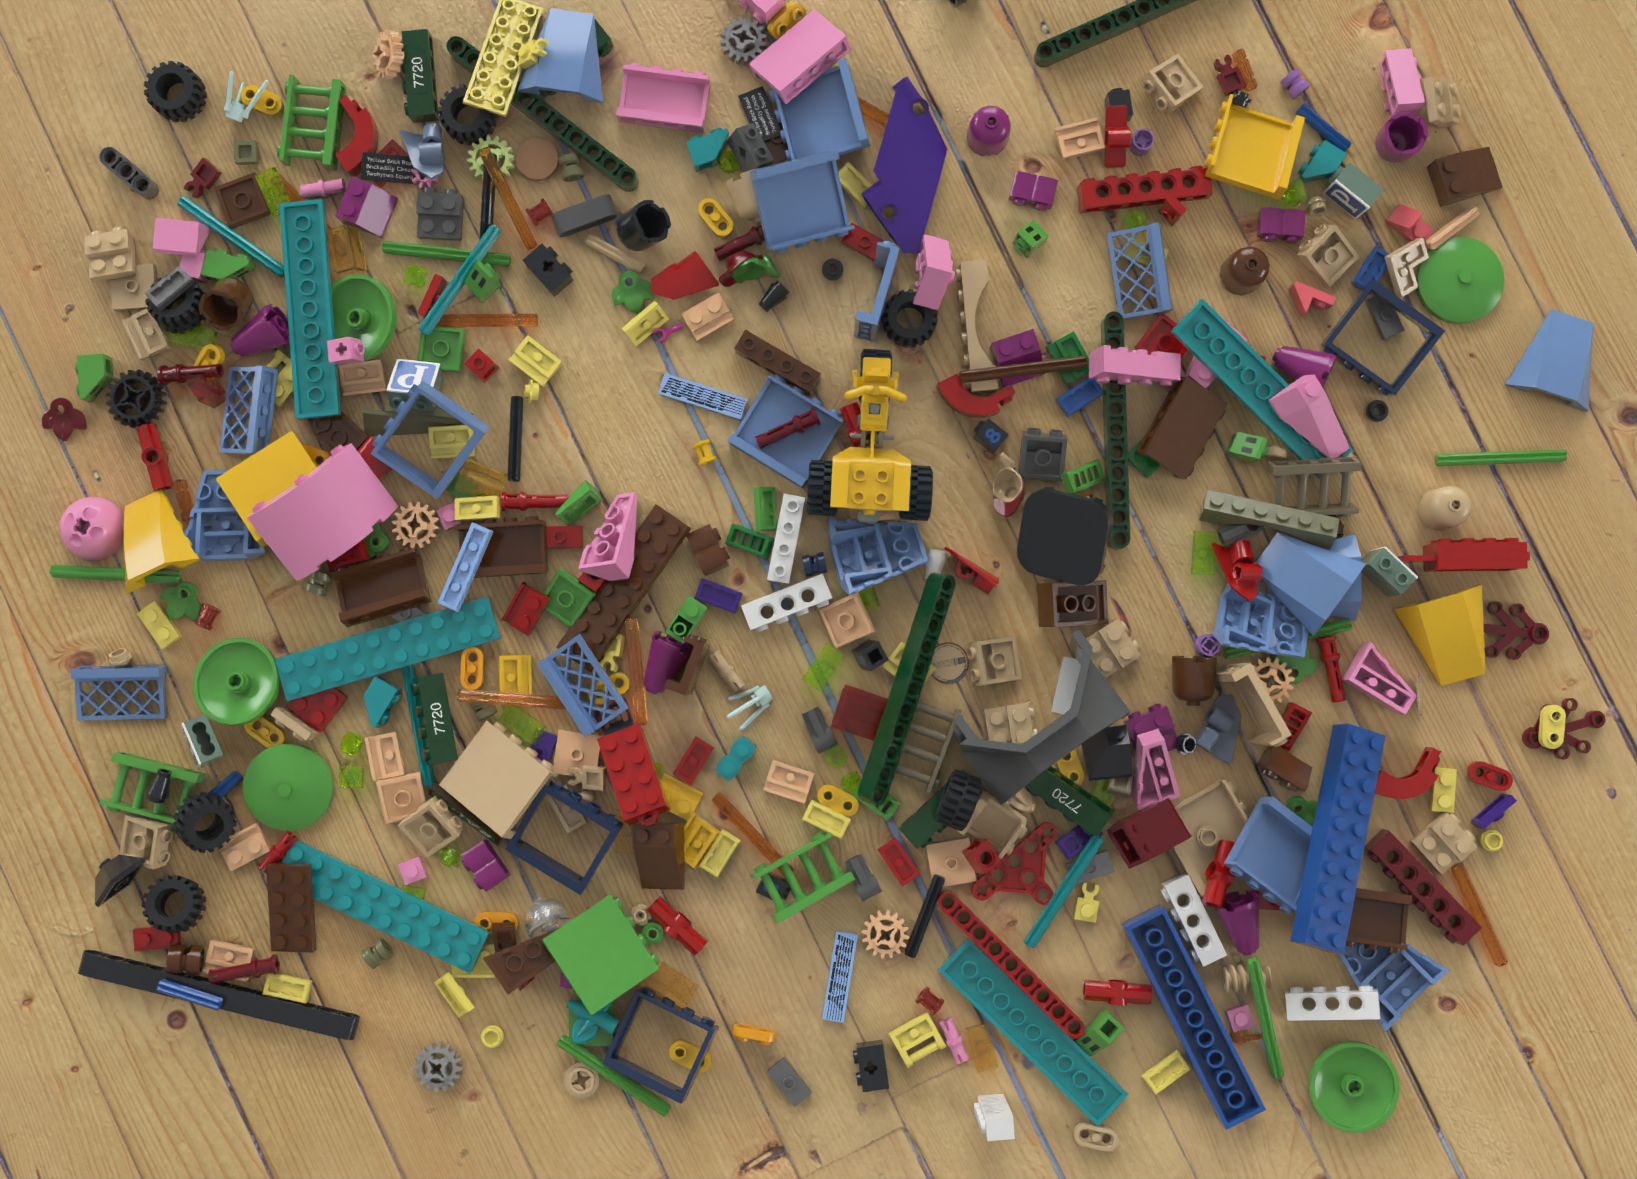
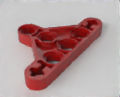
[971,822,1058,905]

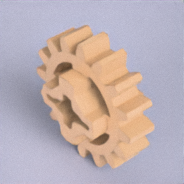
[373,30,404,80]
[392,501,441,549]
[1252,656,1295,703]
[861,909,909,959]

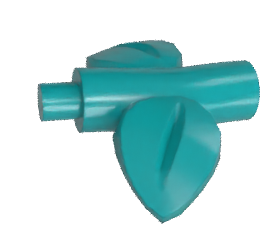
[566,999,619,1044]

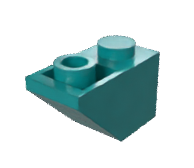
[686,128,729,172]
[1296,140,1347,184]
[363,676,403,728]

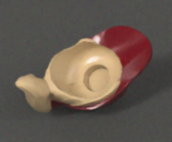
[993,453,1025,517]

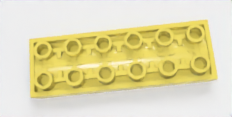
[463,0,543,117]

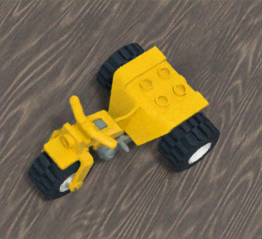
[807,349,933,524]

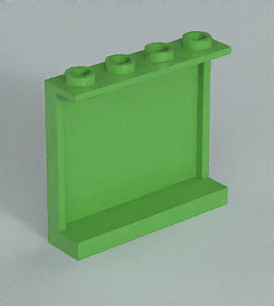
[542,894,660,1016]

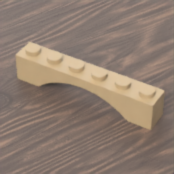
[955,260,998,394]

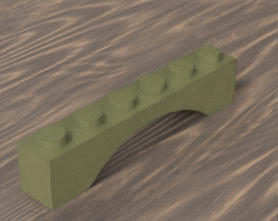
[1199,490,1340,549]

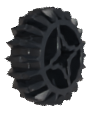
[105,369,167,428]

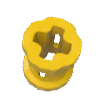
[692,439,717,466]

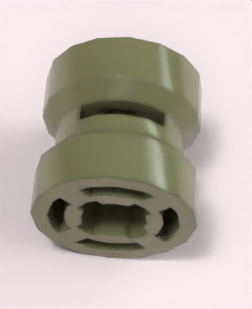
[558,153,584,182]
[304,570,332,596]
[469,692,498,722]
[362,938,393,969]

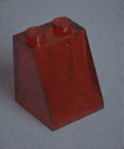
[830,684,888,741]

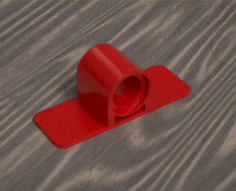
[1104,105,1131,168]

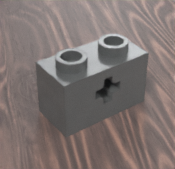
[727,123,774,172]

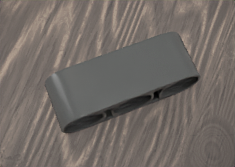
[99,147,159,200]
[551,194,618,237]

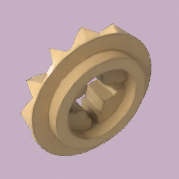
[564,1062,600,1098]

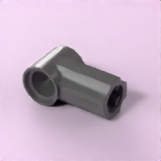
[1216,524,1263,547]
[802,707,838,754]
[845,854,882,901]

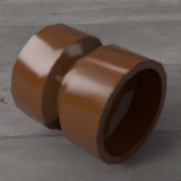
[166,944,205,975]

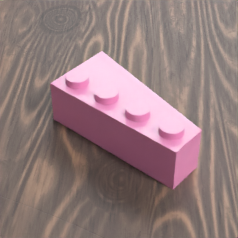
[1089,345,1181,387]

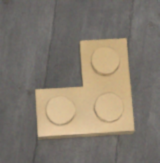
[1384,238,1429,297]

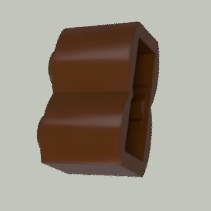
[686,524,730,576]

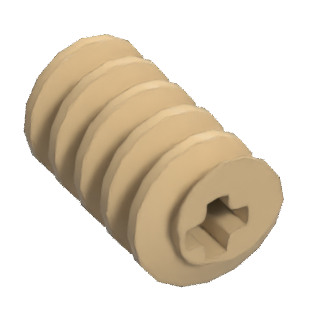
[1222,964,1272,993]

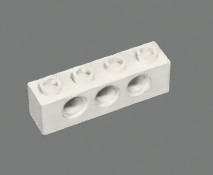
[767,493,806,585]
[741,573,832,633]
[1160,872,1227,967]
[1285,986,1380,1021]
[974,1094,1015,1141]

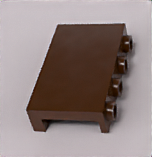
[1136,376,1228,479]
[455,516,548,578]
[330,548,431,627]
[664,634,710,695]
[1346,888,1412,954]

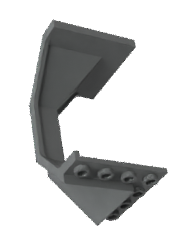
[953,630,1131,805]

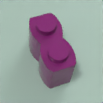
[1009,171,1058,211]
[1257,207,1306,244]
[462,839,511,892]

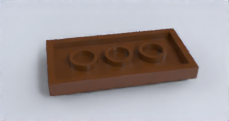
[266,863,317,953]

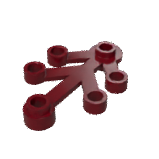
[1484,601,1549,660]
[1522,698,1606,760]

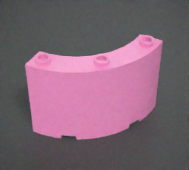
[247,443,399,581]

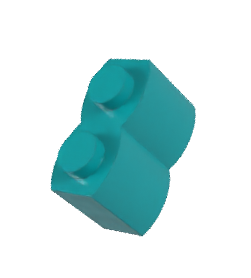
[716,736,756,781]

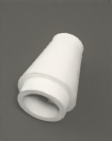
[924,548,948,579]

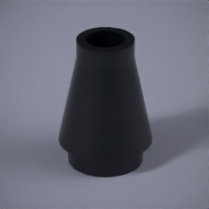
[758,280,790,312]
[146,769,172,803]

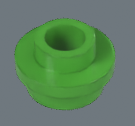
[642,922,664,945]

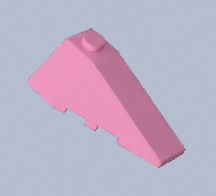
[1268,374,1350,458]
[578,492,637,581]

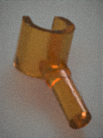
[1230,1030,1263,1045]

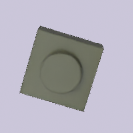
[234,140,259,165]

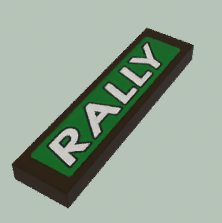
[428,782,503,846]

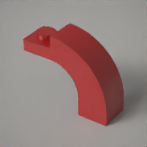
[335,95,378,177]
[936,374,1016,418]
[1375,747,1441,799]

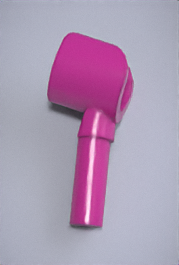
[653,323,684,343]

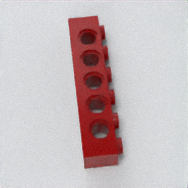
[1077,166,1213,214]

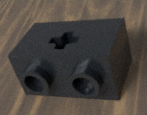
[523,244,573,297]
[853,1039,889,1092]

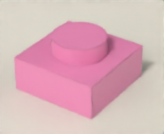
[436,502,462,531]
[398,856,428,885]
[1225,1003,1255,1033]

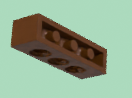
[734,330,821,396]

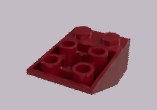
[1106,798,1192,869]

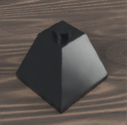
[1081,725,1133,781]
[95,855,145,907]

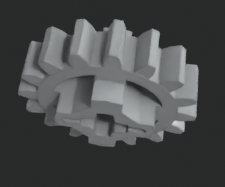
[720,16,767,65]
[413,1042,463,1092]

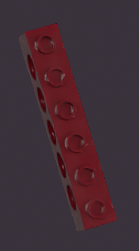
[1364,829,1482,946]

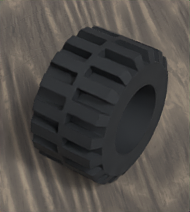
[144,61,207,122]
[438,84,497,145]
[145,275,206,334]
[882,289,938,348]
[935,769,982,831]
[173,792,237,853]
[142,875,206,933]

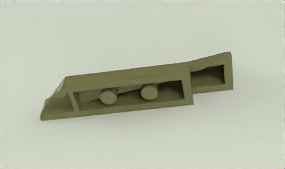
[363,402,474,436]

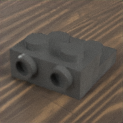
[416,188,464,241]
[1019,428,1068,481]

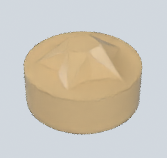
[1265,445,1288,460]

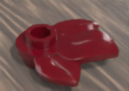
[42,398,87,441]

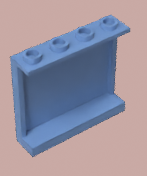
[770,58,871,161]
[749,150,855,253]
[854,241,900,342]
[728,374,843,489]
[1224,797,1313,915]

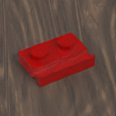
[501,582,551,636]

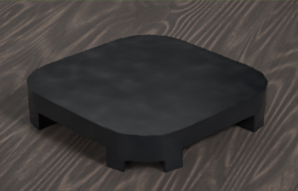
[1017,487,1113,585]

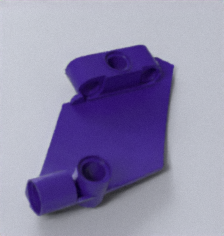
[861,76,947,254]

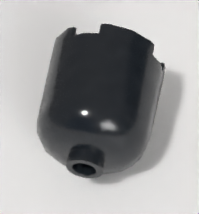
[616,200,671,251]

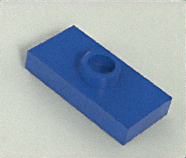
[1351,246,1389,294]
[1055,378,1104,418]

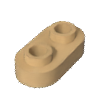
[1073,1122,1118,1152]

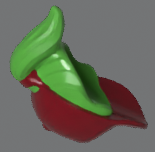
[719,251,781,287]

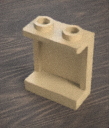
[956,789,1028,859]

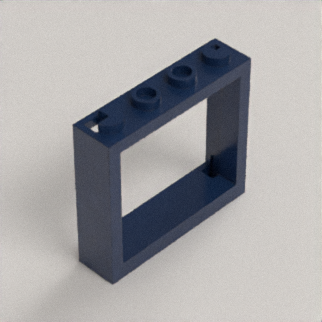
[1321,279,1445,396]
[506,778,624,895]
[602,987,719,1104]

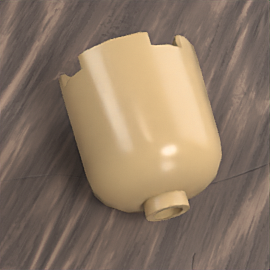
[726,168,761,223]
[1417,486,1472,531]

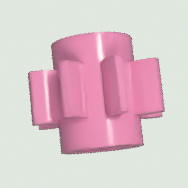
[411,169,439,190]

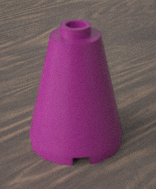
[230,304,290,357]
[1272,345,1337,388]
[643,631,693,695]
[1215,890,1259,955]

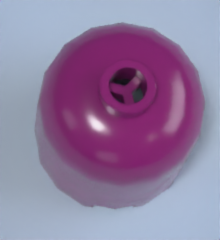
[966,105,1011,157]
[1375,111,1428,163]

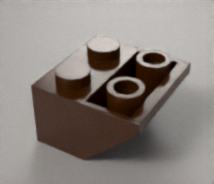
[1256,745,1313,792]

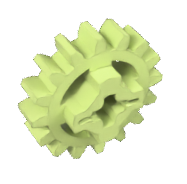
[467,135,515,182]

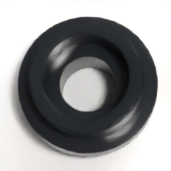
[1231,90,1252,108]
[822,259,843,281]
[1366,400,1388,422]
[1175,733,1197,755]

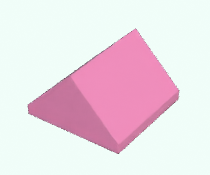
[153,218,211,257]

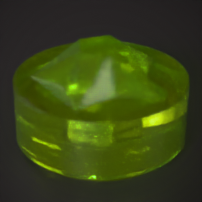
[718,150,740,173]
[1124,209,1147,229]
[341,732,362,755]

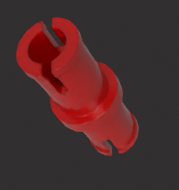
[258,831,298,873]

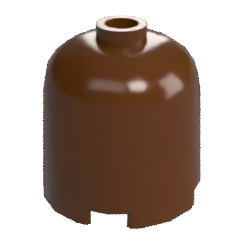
[1220,246,1270,296]
[199,277,253,331]
[1172,656,1217,706]

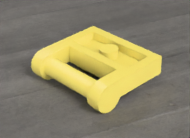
[251,349,293,408]
[889,1012,947,1068]

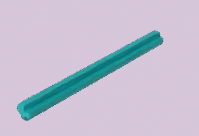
[177,196,285,277]
[418,225,501,336]
[402,664,436,787]
[1024,835,1104,948]

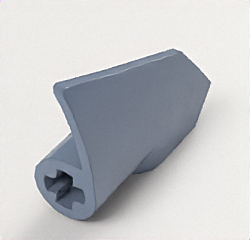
[400,123,444,180]
[1196,695,1241,764]

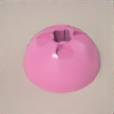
[59,497,124,561]

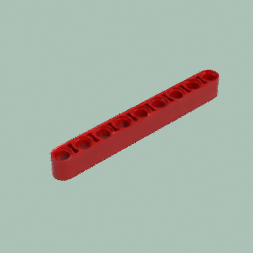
[937,890,1085,1039]

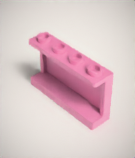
[749,9,851,105]
[616,63,710,133]

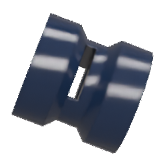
[802,552,827,577]

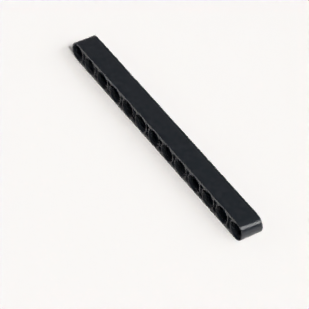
[78,950,360,1040]

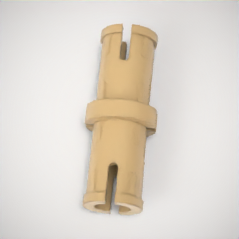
[708,650,745,693]

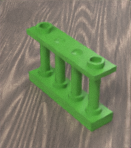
[277,74,346,171]
[99,752,206,827]
[750,831,855,923]

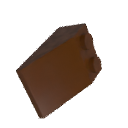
[1427,147,1503,207]
[1037,580,1108,627]
[633,822,685,890]

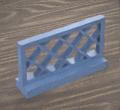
[1107,222,1173,319]
[219,366,278,455]
[537,634,629,737]
[70,665,167,721]

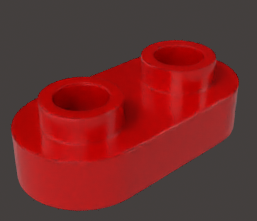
[1467,761,1513,791]

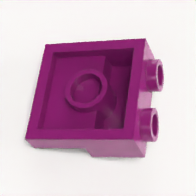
[1123,703,1177,753]

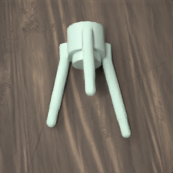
[224,71,269,123]
[726,685,773,730]

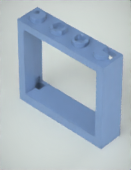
[371,380,489,499]

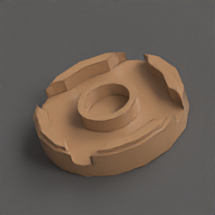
[515,137,559,182]

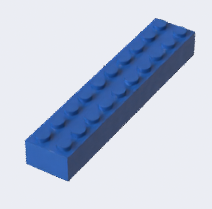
[1290,723,1386,954]
[1121,904,1266,1130]

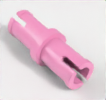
[300,178,347,199]
[939,1017,969,1064]

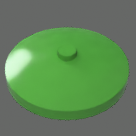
[1415,237,1504,324]
[331,274,397,361]
[193,638,281,726]
[243,743,334,831]
[1308,1041,1400,1133]

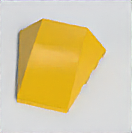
[124,489,200,594]
[1393,584,1485,686]

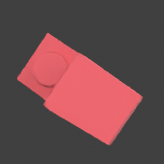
[1385,204,1434,243]
[1288,281,1336,317]

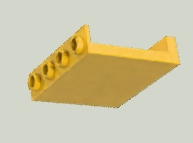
[1204,94,1305,200]
[216,431,317,547]

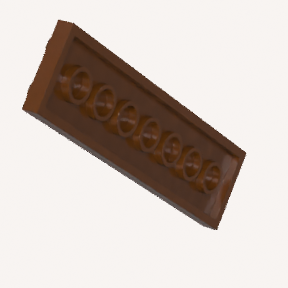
[556,504,691,672]

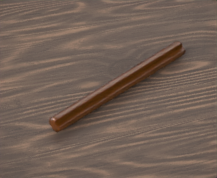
[958,356,1087,383]

